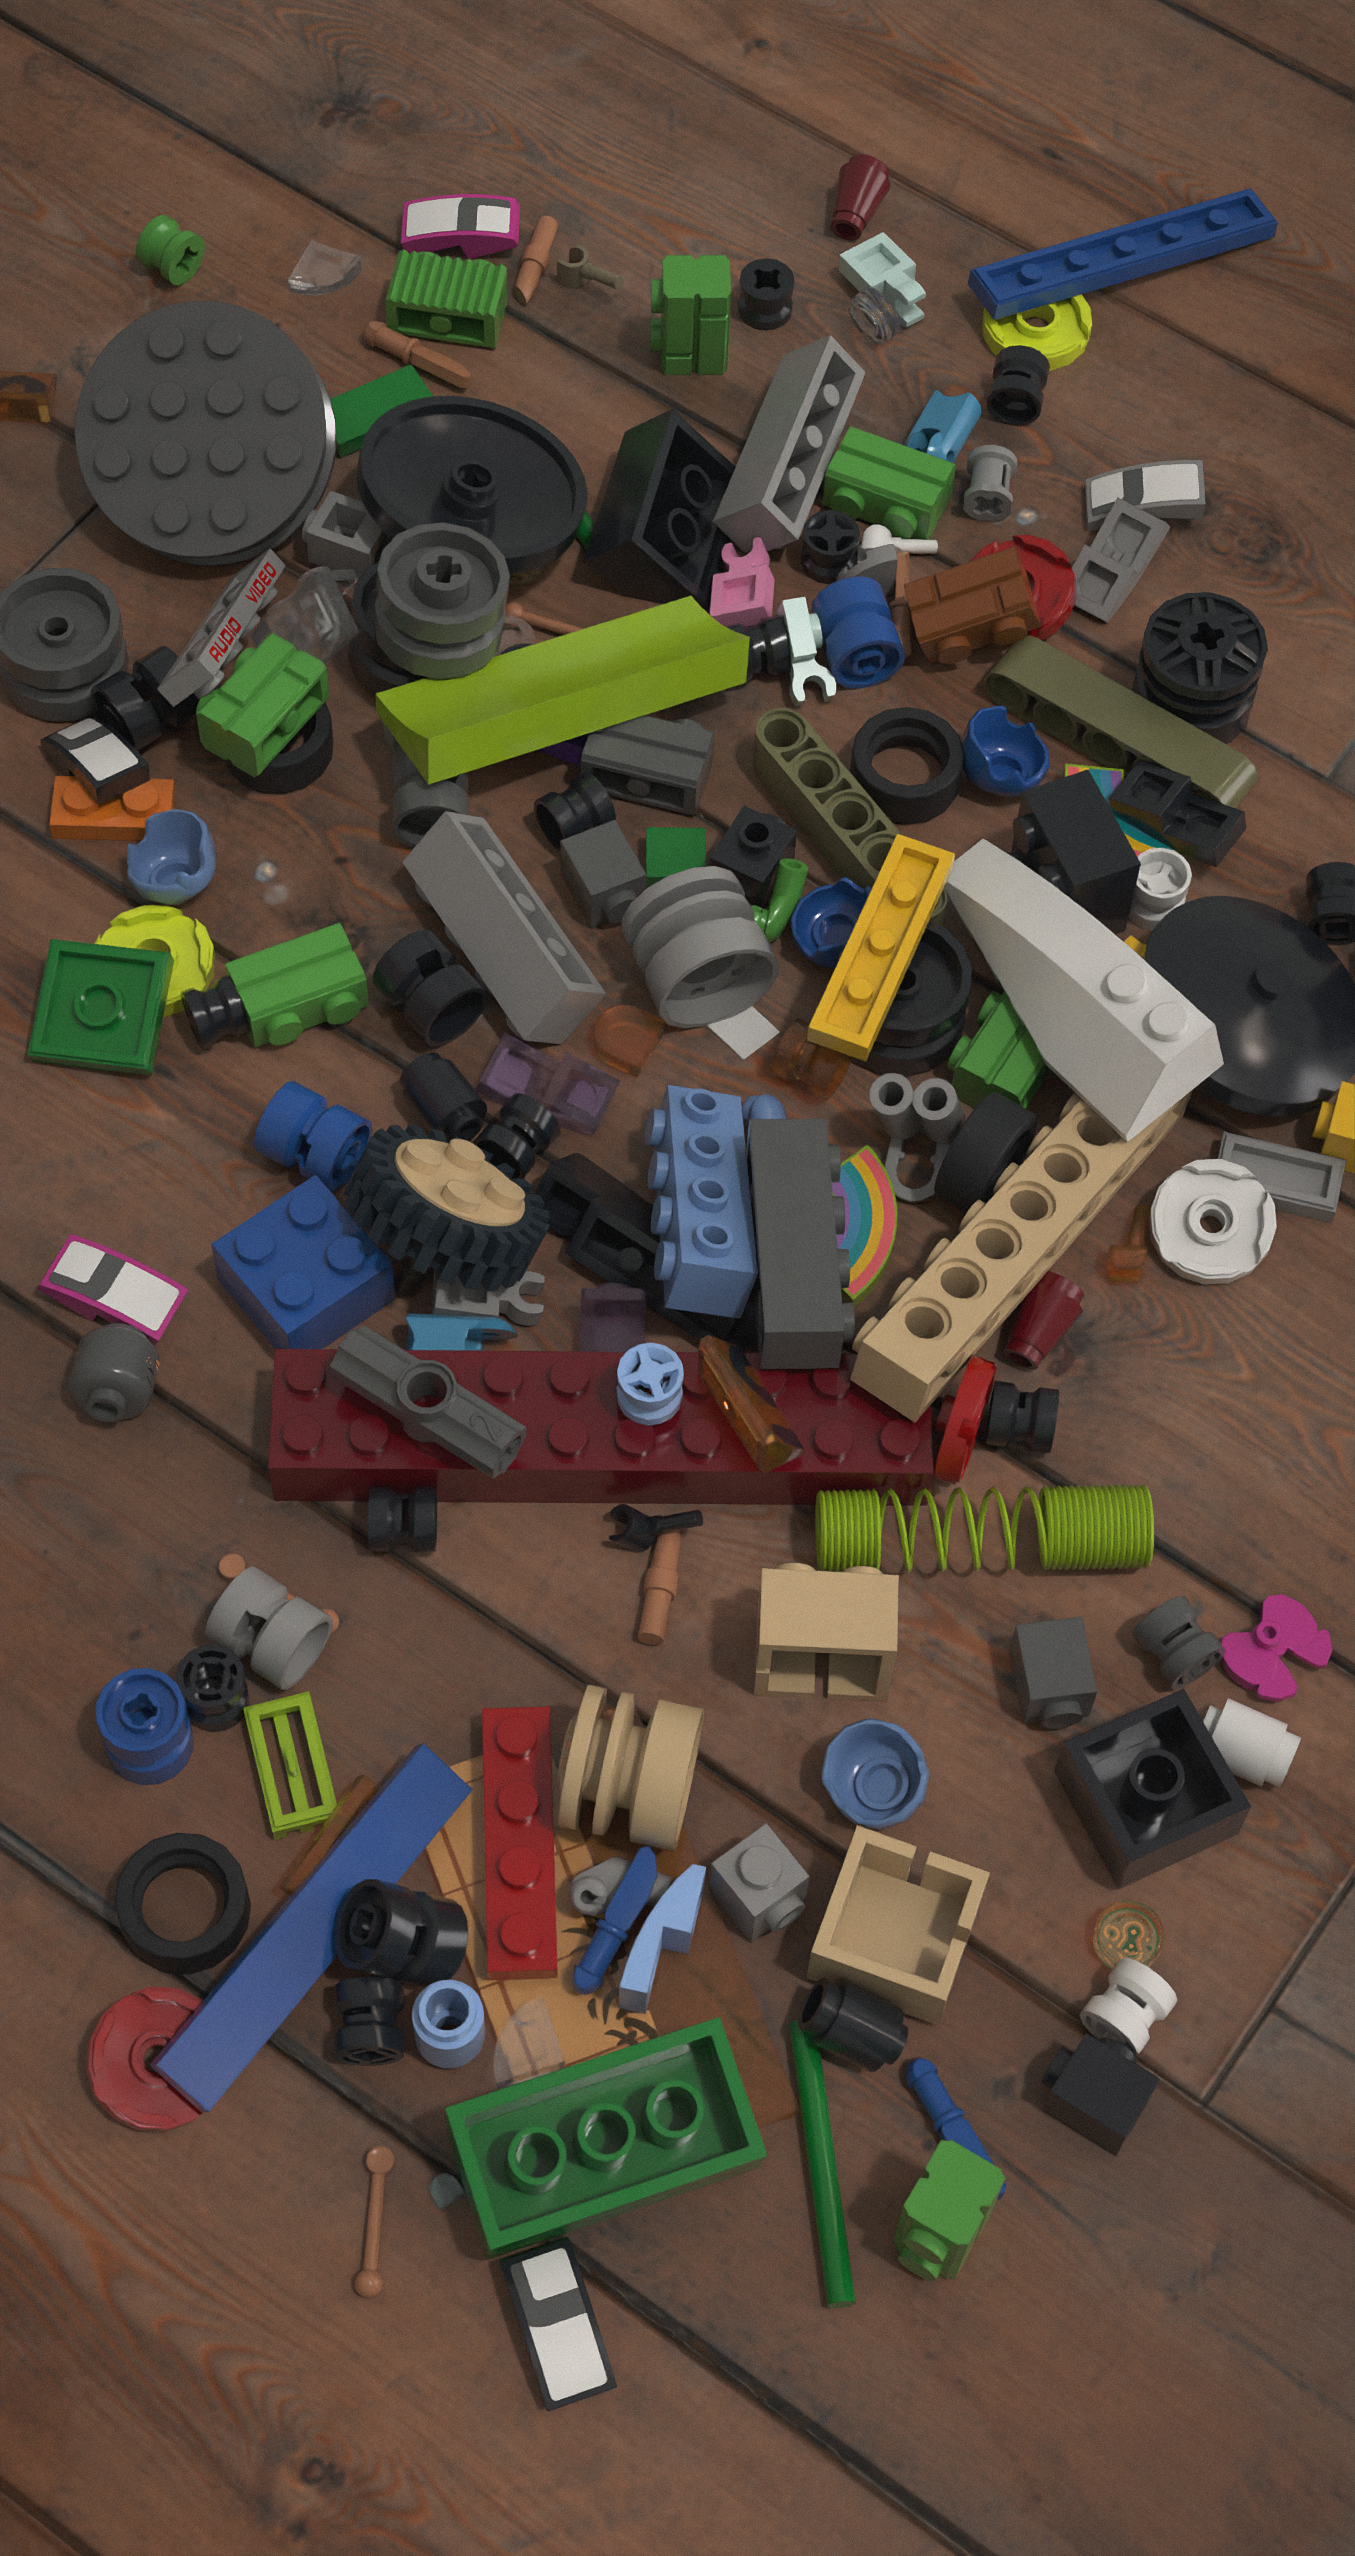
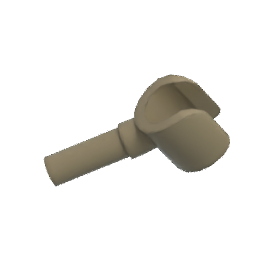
[557,245,624,290]

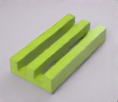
[243,1691,341,1840]

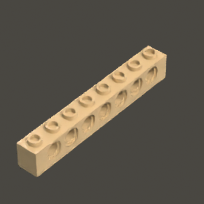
[850,1090,1193,1422]

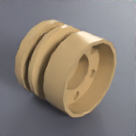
[557,1685,704,1851]

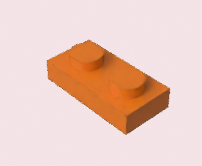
[49,776,176,841]

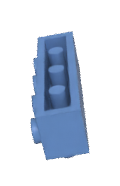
[645,1085,758,1319]

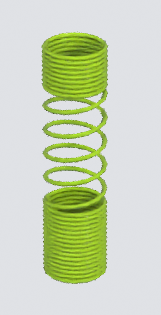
[815,1484,1154,1573]

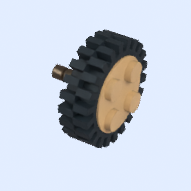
[344,1125,550,1296]

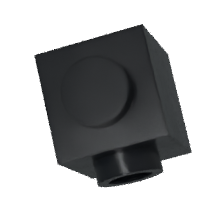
[709,806,797,909]
[1041,2033,1160,2156]

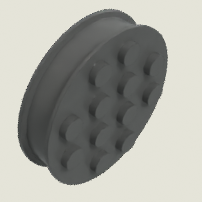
[75,301,337,567]

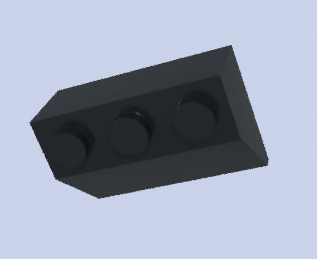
[583,409,736,610]

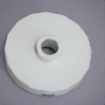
[1149,1159,1277,1285]

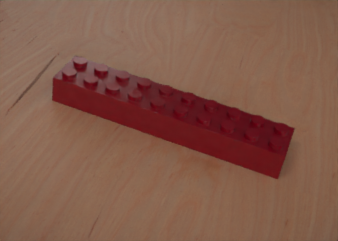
[268,1349,934,1506]

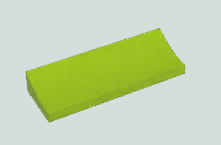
[376,596,750,785]

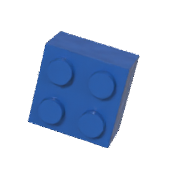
[211,1175,396,1349]

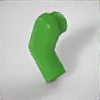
[751,858,809,943]

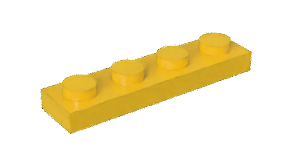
[807,834,955,1061]

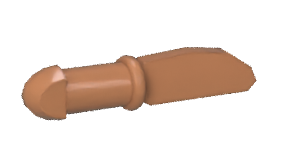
[363,321,471,388]
[888,551,913,658]

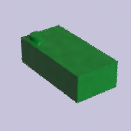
[443,2017,768,2260]

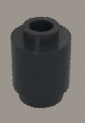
[400,1052,487,1143]
[798,1977,908,2072]

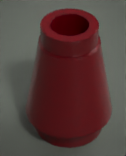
[830,154,891,240]
[1003,1271,1084,1370]

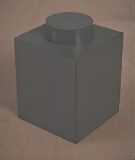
[560,820,646,929]
[1009,1617,1097,1729]

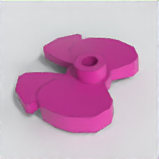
[1220,1594,1332,1702]

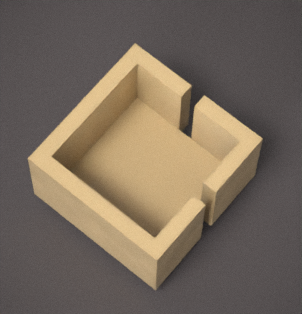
[754,1563,899,1702]
[807,1825,990,2026]

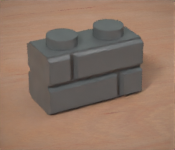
[581,715,715,816]

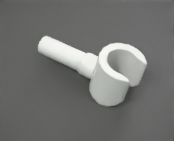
[857,524,938,564]

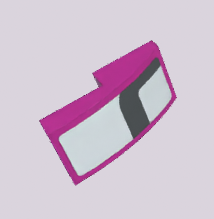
[401,194,520,259]
[37,1234,189,1346]

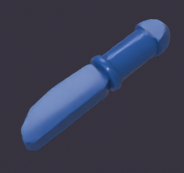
[571,1846,658,1995]
[905,2057,1006,2199]

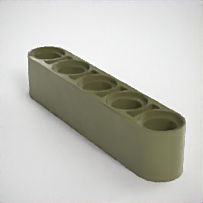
[984,635,1258,809]
[753,708,948,927]

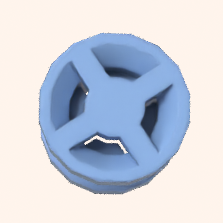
[617,1343,684,1425]

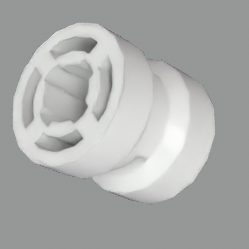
[1129,848,1192,931]
[1080,1958,1178,2057]

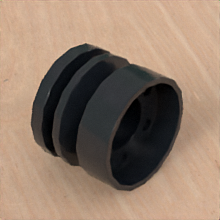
[1132,592,1268,744]

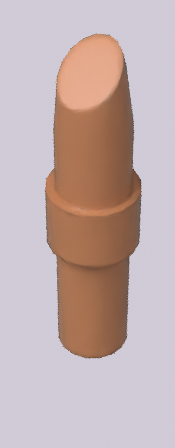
[513,216,559,306]
[638,1530,681,1645]

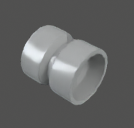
[205,1566,333,1690]

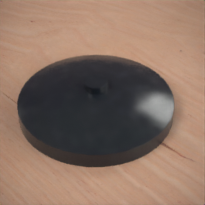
[356,396,588,574]
[1138,896,1355,1117]

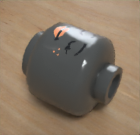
[68,1323,160,1422]

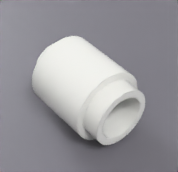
[1203,1698,1301,1787]

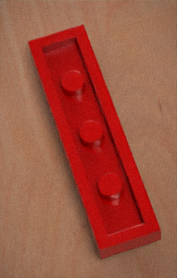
[482,1706,558,1981]

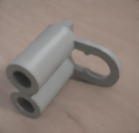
[869,1073,966,1203]

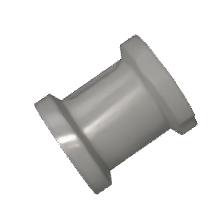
[963,445,1018,522]

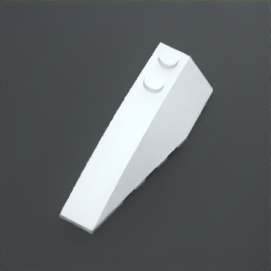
[944,839,1224,1142]

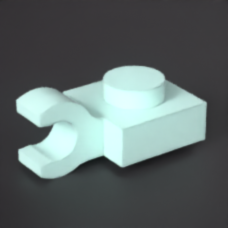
[839,232,926,328]
[775,597,836,707]

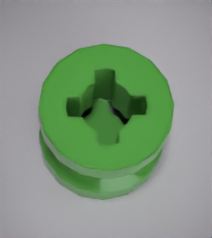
[135,215,205,286]

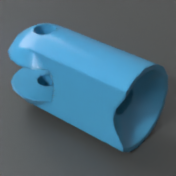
[904,390,982,463]
[406,1313,518,1351]

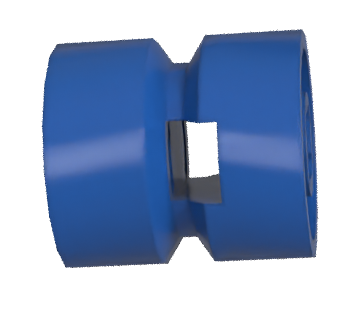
[811,576,905,689]
[254,1080,372,1193]
[96,1668,193,1785]

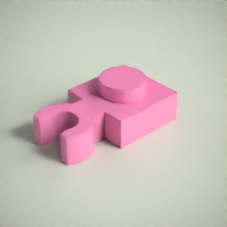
[709,537,775,627]

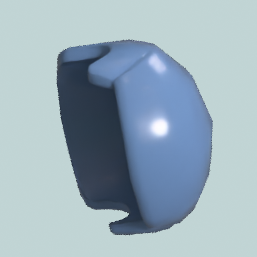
[127,809,217,905]
[821,1718,930,1830]

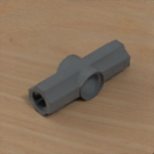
[329,1325,527,1479]

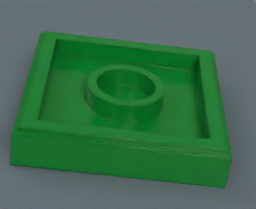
[27,939,174,1076]

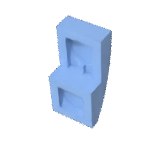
[618,1864,706,2014]

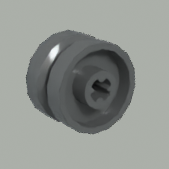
[373,522,510,679]
[0,568,129,721]

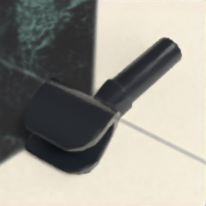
[609,1504,703,1552]

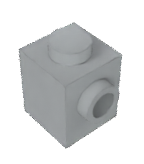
[709,1823,810,1943]

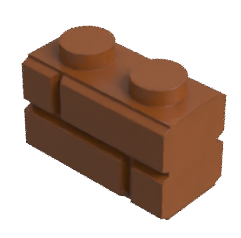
[904,546,1041,664]

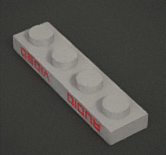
[157,548,286,707]

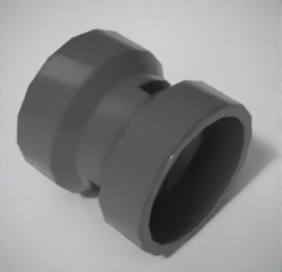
[1132,1596,1226,1690]

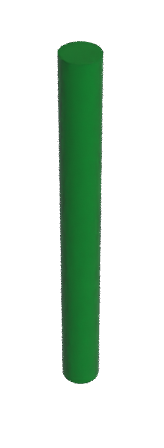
[788,2020,856,2308]

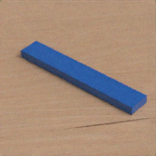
[968,188,1278,320]
[150,1743,473,2112]

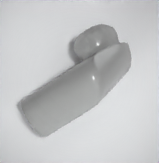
[569,1857,673,1916]

